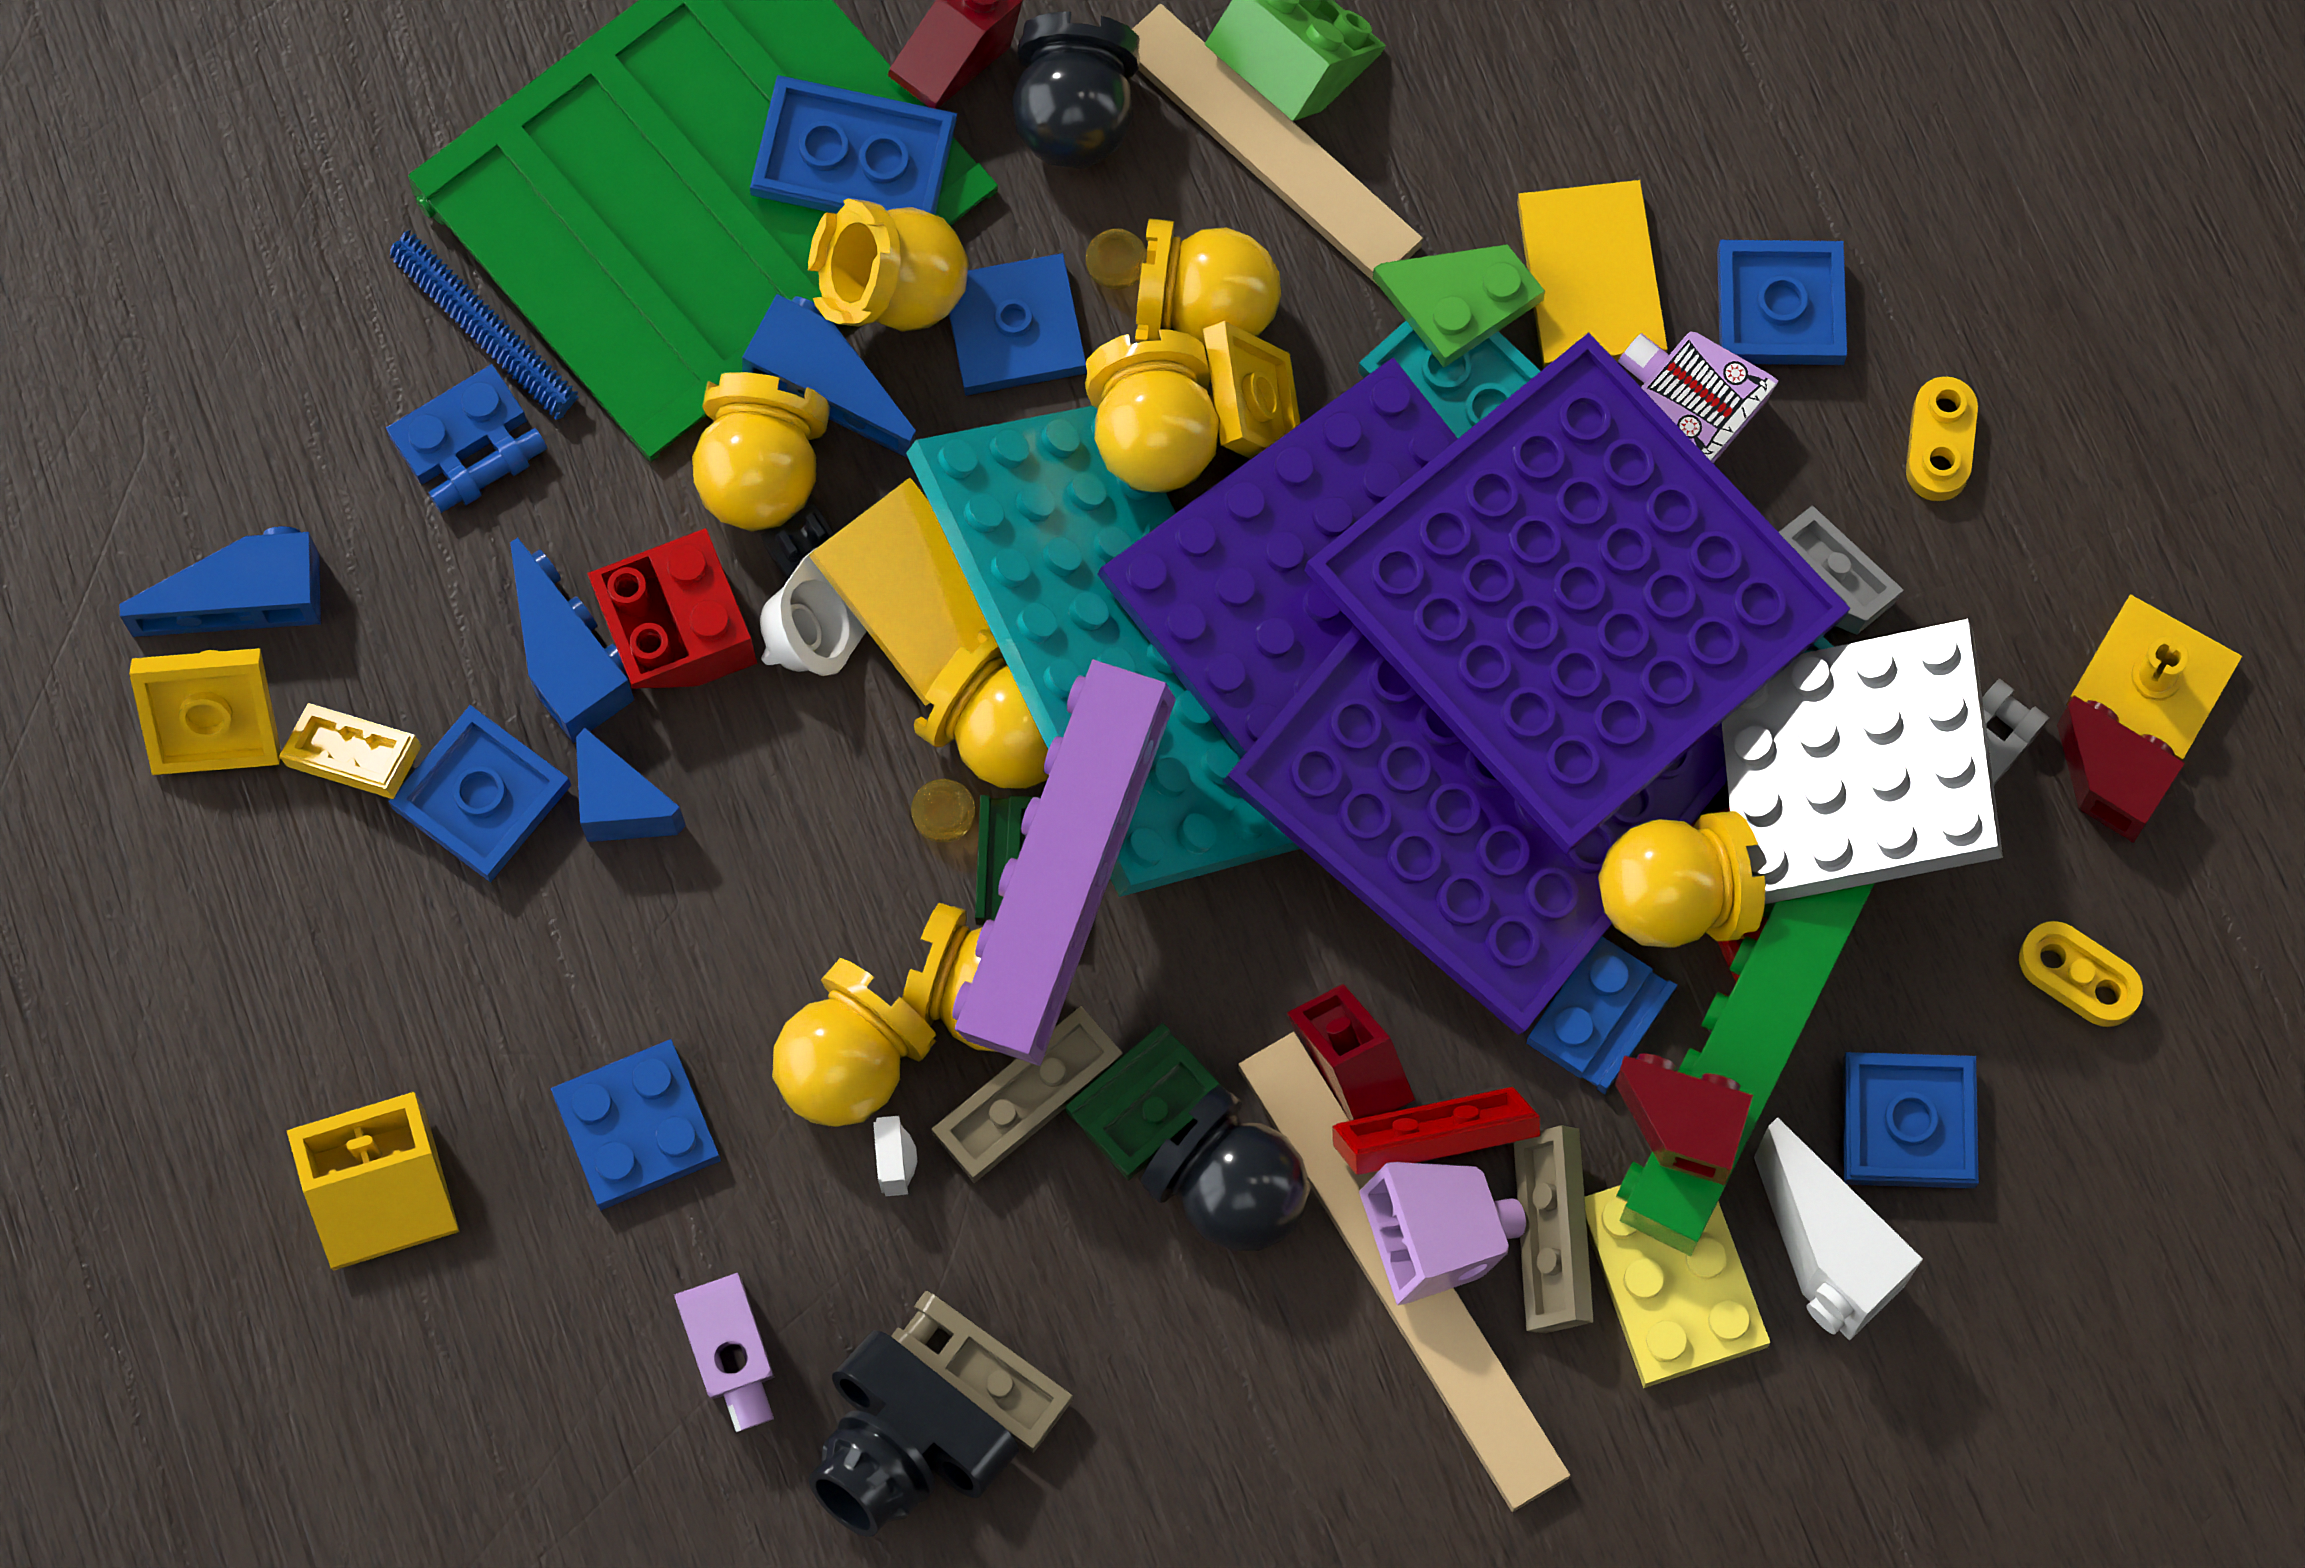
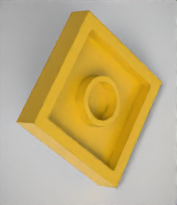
[1203,321,1301,459]
[2066,594,2242,761]
[129,648,281,775]

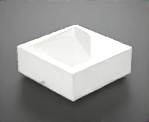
[873,1116,917,1197]

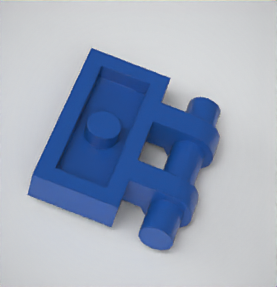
[386,364,548,513]

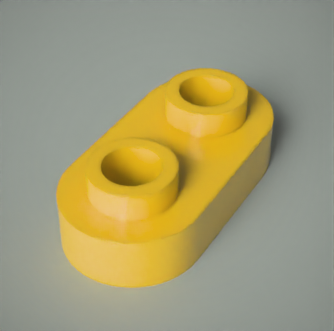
[1906,377,1978,501]
[2019,921,2143,1027]

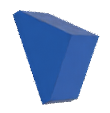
[576,728,686,842]

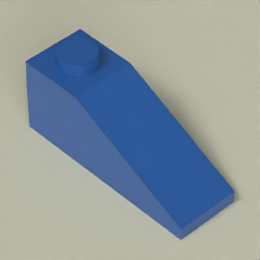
[742,294,916,458]
[119,526,321,637]

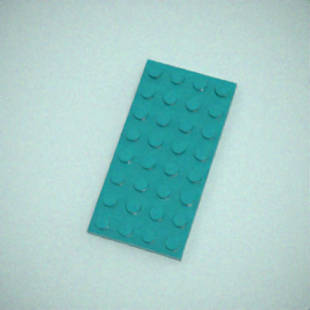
[906,406,1301,897]

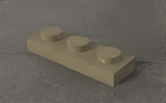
[931,1006,1123,1183]
[1514,1125,1593,1334]

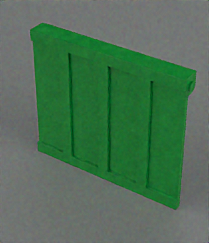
[408,0,998,463]

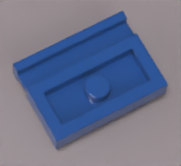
[1526,936,1677,1095]

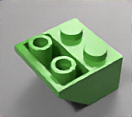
[1204,0,1386,121]

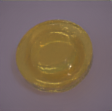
[1086,228,1147,289]
[911,779,975,842]

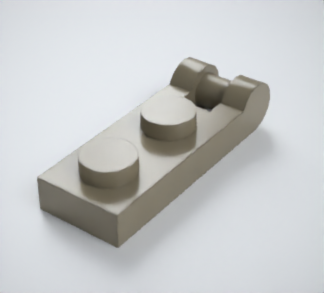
[891,1291,1073,1453]

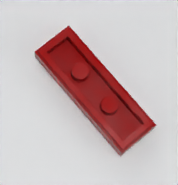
[1332,1087,1540,1175]

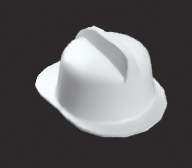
[760,548,867,676]

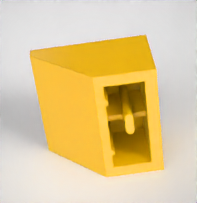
[287,1092,459,1271]

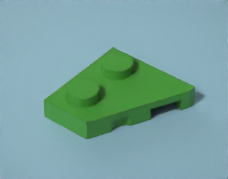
[1373,244,1545,367]

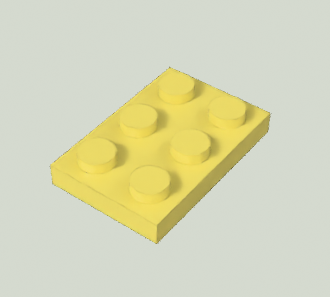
[1584,1185,1771,1388]

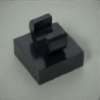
[761,504,835,581]

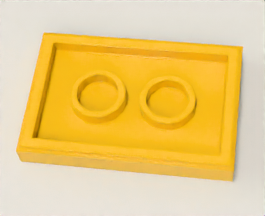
[1517,180,1668,369]
[809,478,991,706]

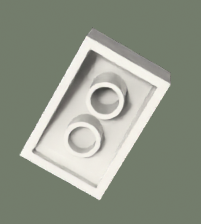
[1754,1118,1923,1340]

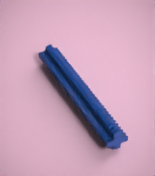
[390,230,579,420]

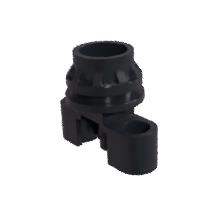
[809,1330,1019,1537]

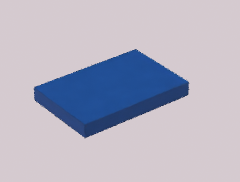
[750,75,957,215]

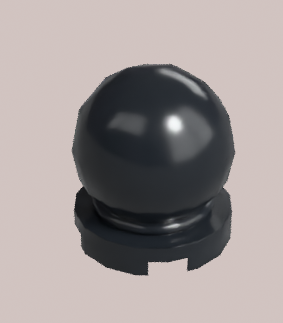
[1012,11,1140,169]
[1140,1085,1311,1251]

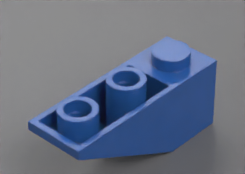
[510,537,635,743]

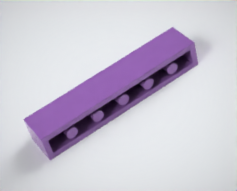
[952,659,1176,1066]

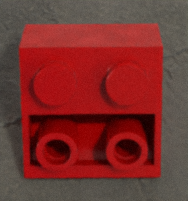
[587,528,757,689]

